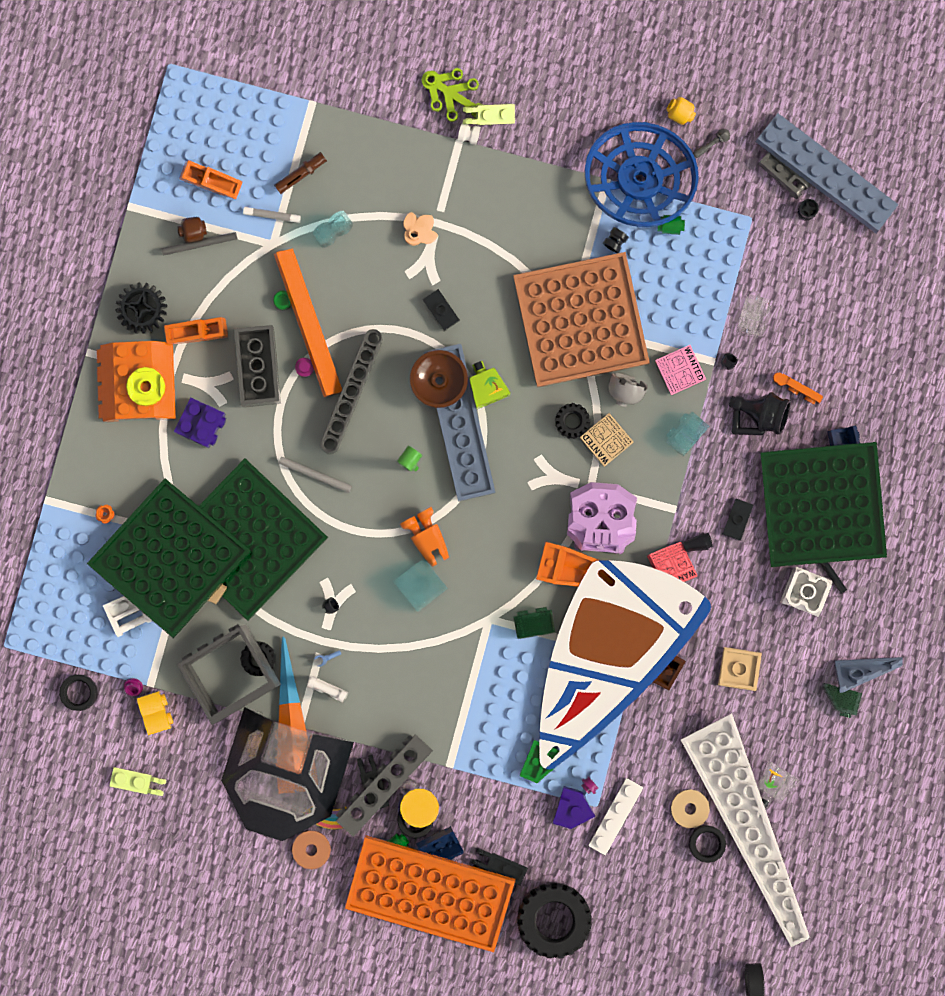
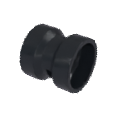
[798,199,819,221]
[603,227,629,253]

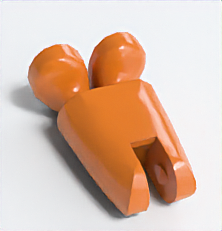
[400,507,449,567]

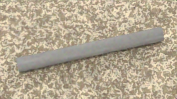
[279,456,352,493]

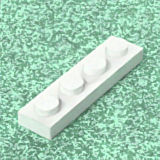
[588,778,643,855]

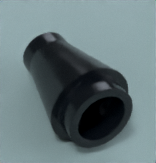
[683,532,713,552]

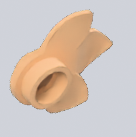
[403,212,438,246]

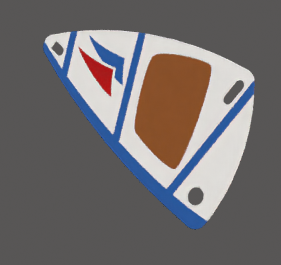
[540,560,711,770]

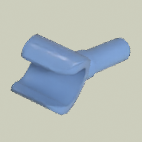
[314,650,341,667]

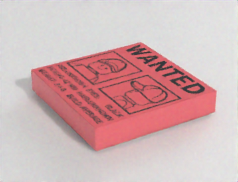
[647,542,697,582]

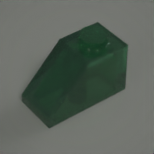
[822,683,862,718]

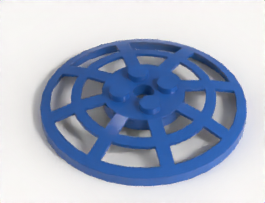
[584,122,699,227]

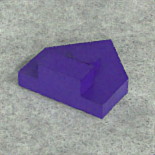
[552,786,595,829]

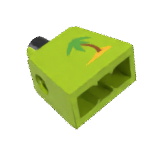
[469,361,511,410]

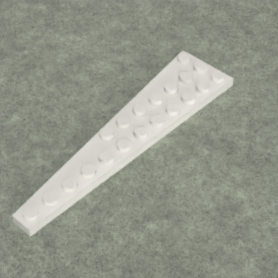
[681,714,809,947]

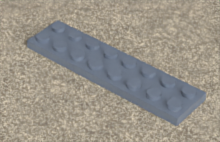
[755,113,899,234]
[424,344,496,502]

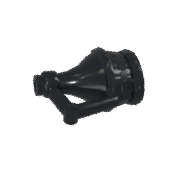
[729,392,791,435]

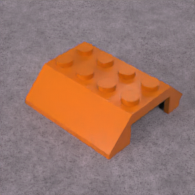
[97,341,176,422]

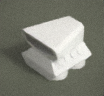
[780,567,832,617]

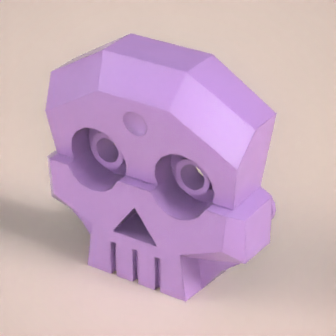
[567,482,637,554]

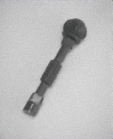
[677,129,730,164]

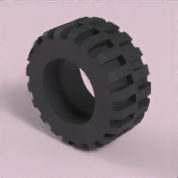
[517,882,592,959]

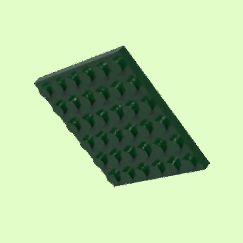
[761,442,887,567]
[199,458,328,621]
[87,478,251,639]

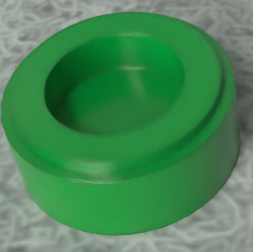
[273,290,292,310]

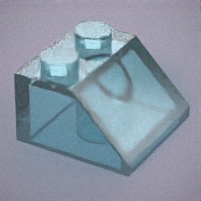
[394,559,448,612]

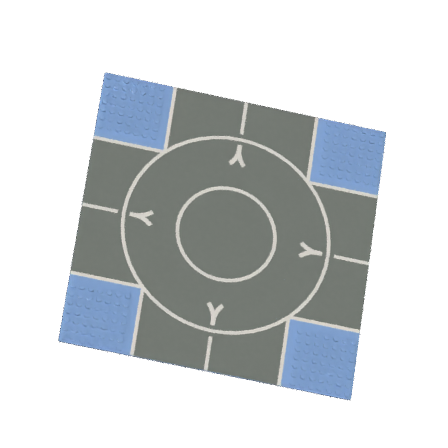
[4,64,752,807]

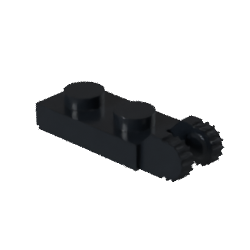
[357,754,390,809]
[471,848,528,886]

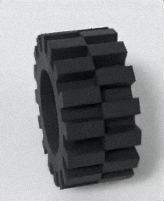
[555,403,590,439]
[240,641,276,676]

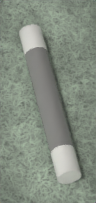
[243,207,301,223]

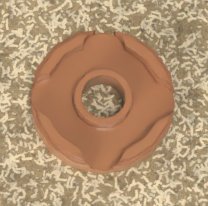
[292,830,331,870]

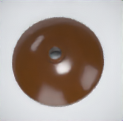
[410,350,468,408]

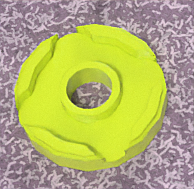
[126,367,166,406]

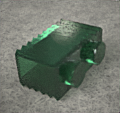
[513,607,555,640]

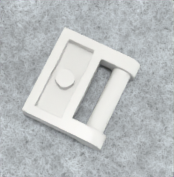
[103,596,152,637]
[307,676,349,703]

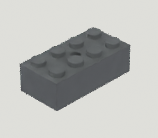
[234,325,281,407]

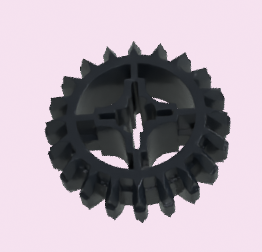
[115,282,168,334]

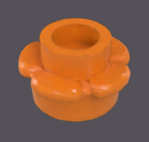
[95,505,115,523]

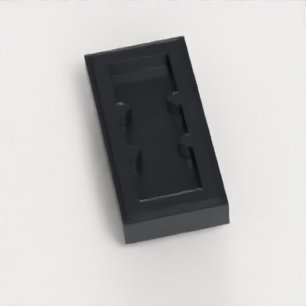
[423,289,460,331]
[722,498,754,541]

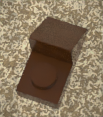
[653,656,686,690]

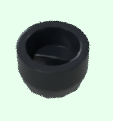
[721,353,738,370]
[322,597,339,614]

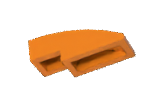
[179,160,243,199]
[164,317,228,345]

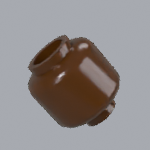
[178,217,207,243]

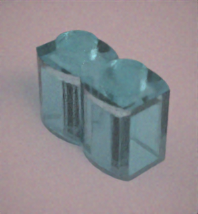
[313,211,353,248]
[666,411,710,457]

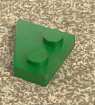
[519,740,560,783]

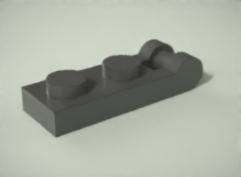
[758,152,810,199]

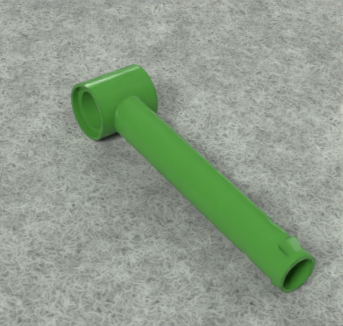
[397,445,423,472]

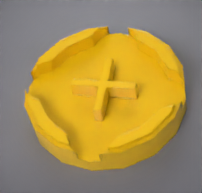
[400,789,439,827]

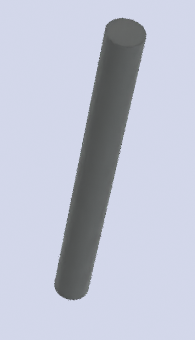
[162,232,238,256]

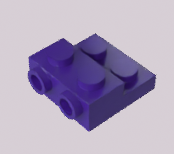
[174,397,227,449]

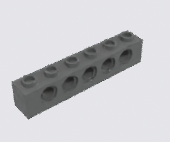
[336,735,433,837]

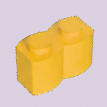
[137,691,174,735]

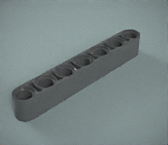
[321,329,383,454]

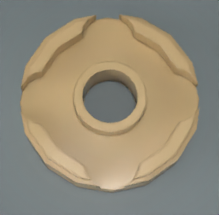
[671,789,710,828]

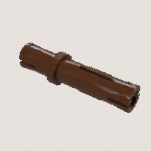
[274,152,327,194]

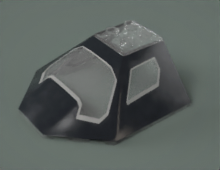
[221,707,354,841]

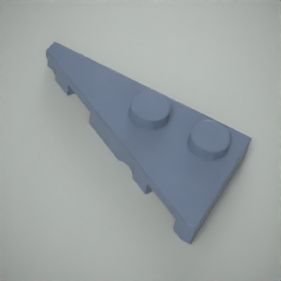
[834,657,903,693]

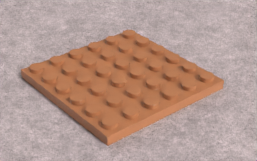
[513,252,650,388]

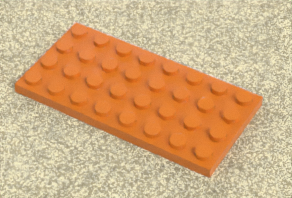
[345,835,515,952]

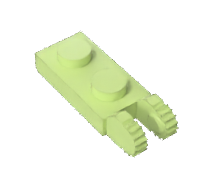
[463,104,515,125]
[110,767,166,796]

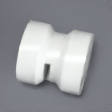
[458,122,481,145]

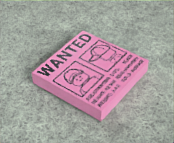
[655,345,706,395]

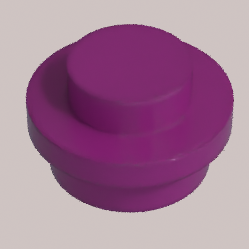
[295,358,314,377]
[124,678,143,696]
[581,776,598,794]

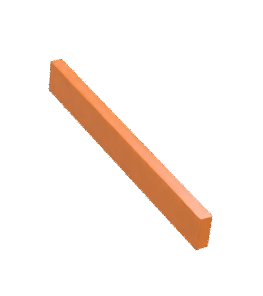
[274,248,342,397]

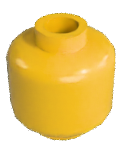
[666,97,696,125]

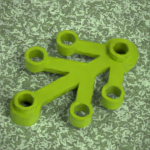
[422,68,483,122]

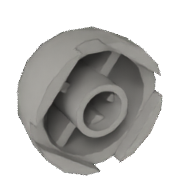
[608,372,648,407]

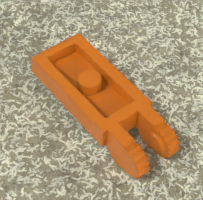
[773,372,823,405]

